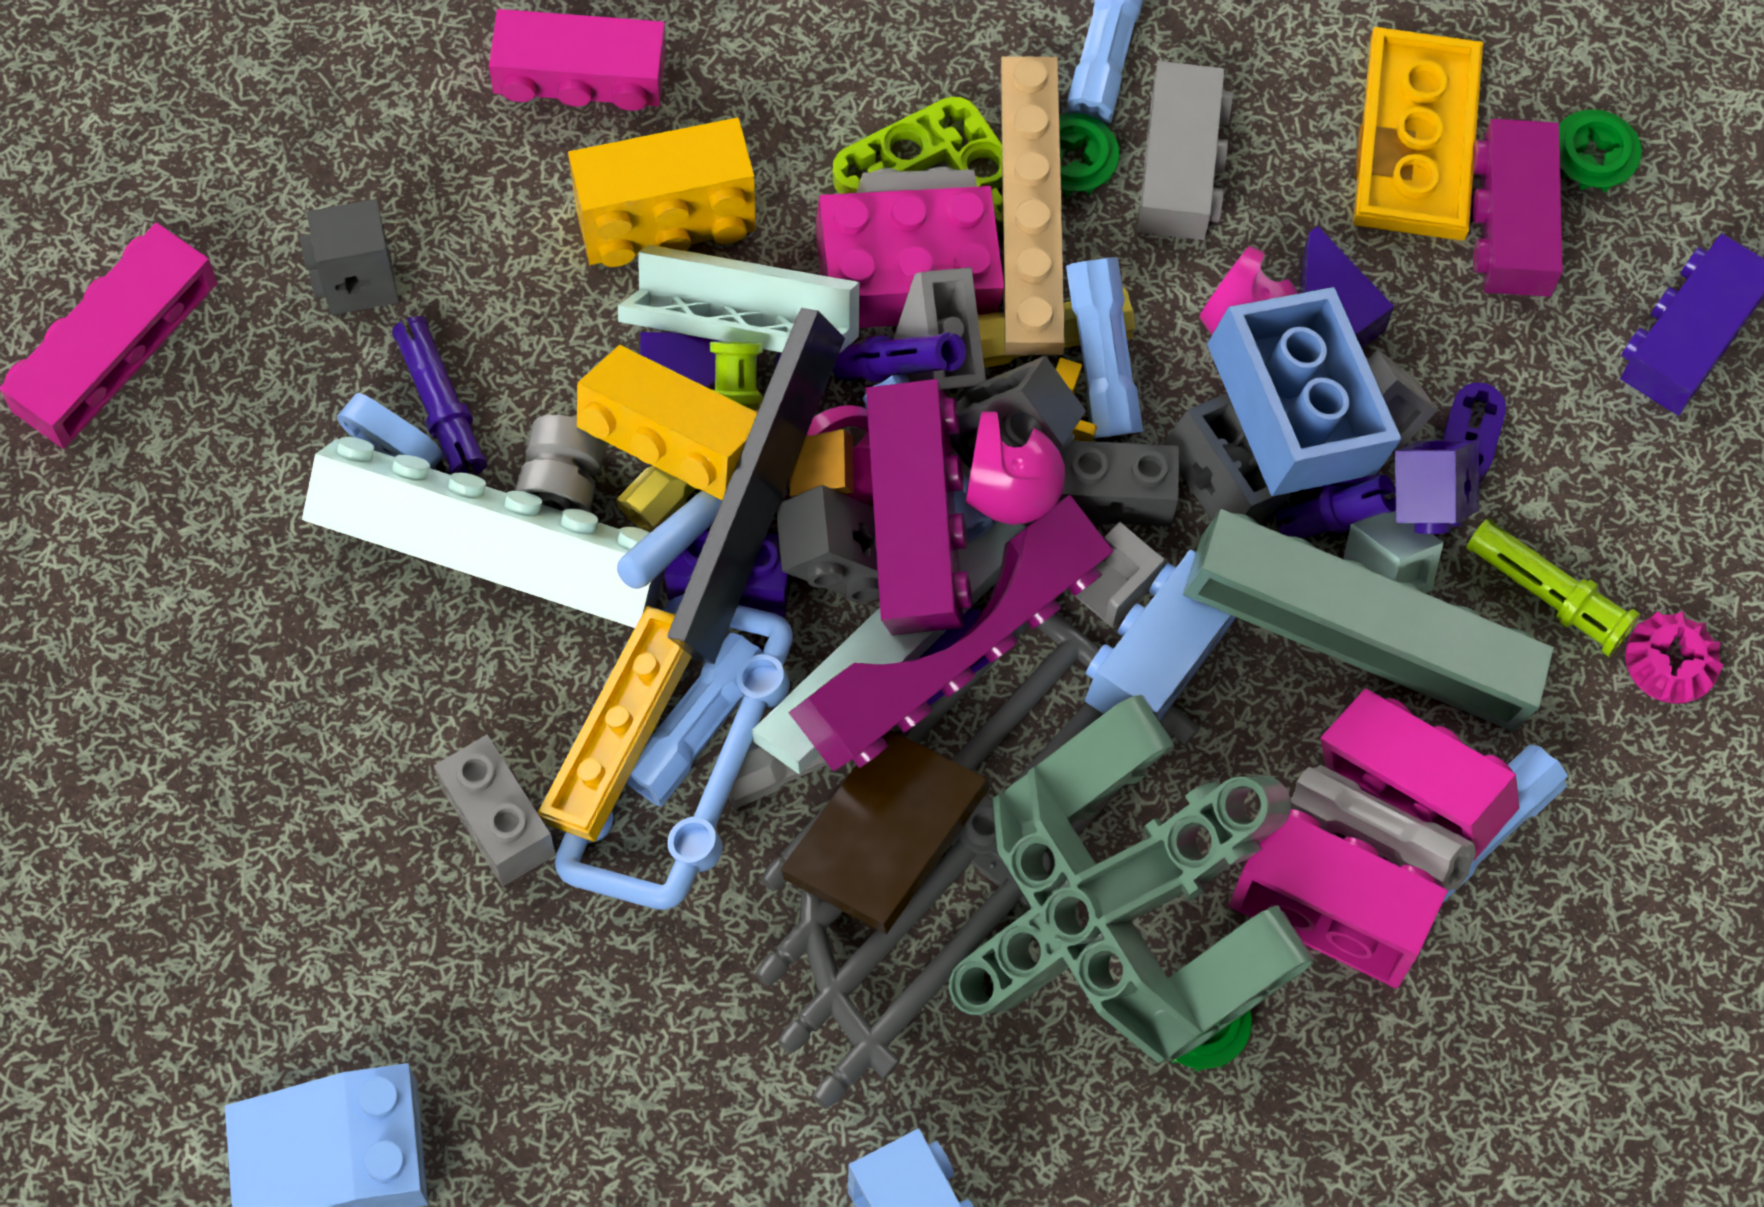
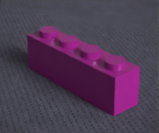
[866,379,972,635]

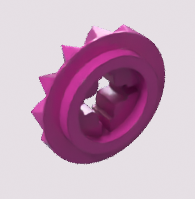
[1625,611,1723,704]

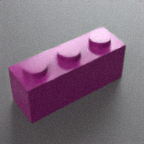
[1472,119,1563,297]

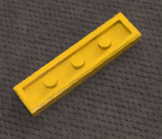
[537,606,692,842]

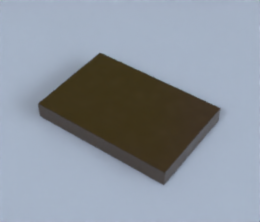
[780,730,989,934]

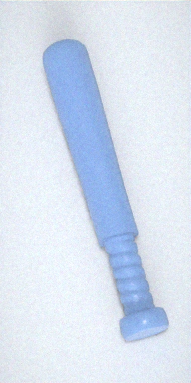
[617,491,722,589]

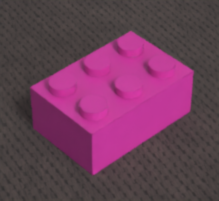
[815,186,1004,328]
[1228,809,1448,989]

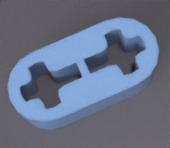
[337,393,444,469]

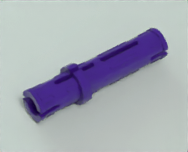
[392,316,487,475]
[832,332,966,382]

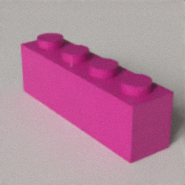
[0,222,218,450]

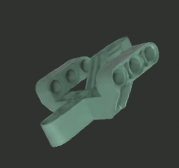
[949,695,1315,1063]

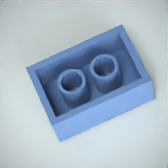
[1207,287,1402,496]

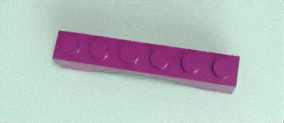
[788,494,1114,772]

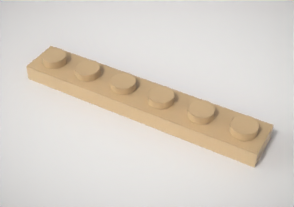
[1001,57,1064,355]

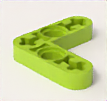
[833,97,1003,235]

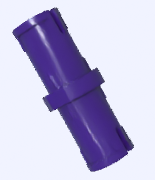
[1277,475,1396,539]

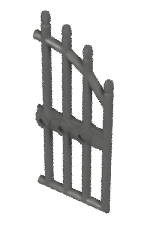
[755,613,1200,1109]

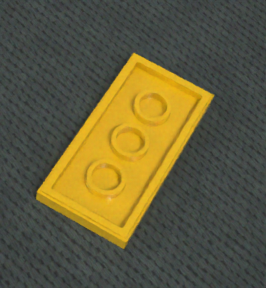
[1353,27,1483,241]

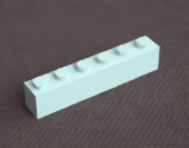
[302,437,665,628]

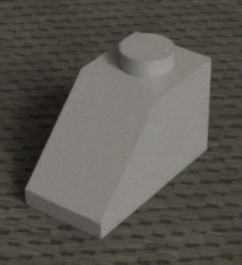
[894,267,986,390]

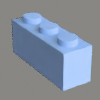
[1084,549,1237,720]

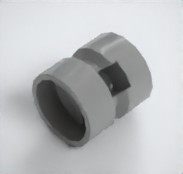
[515,415,607,512]

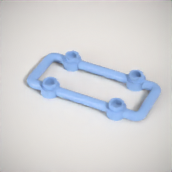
[555,595,793,910]

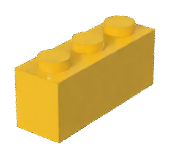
[577,345,757,500]

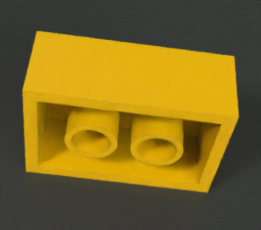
[568,117,756,267]

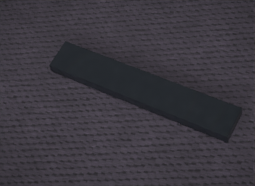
[667,308,845,664]

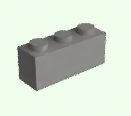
[1137,61,1232,240]

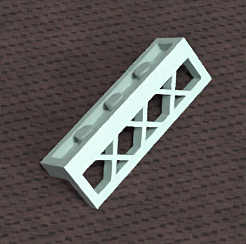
[618,245,860,352]

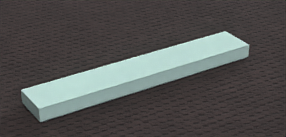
[752,520,1026,774]

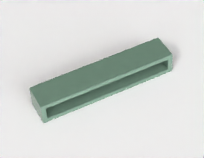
[1183,509,1554,732]

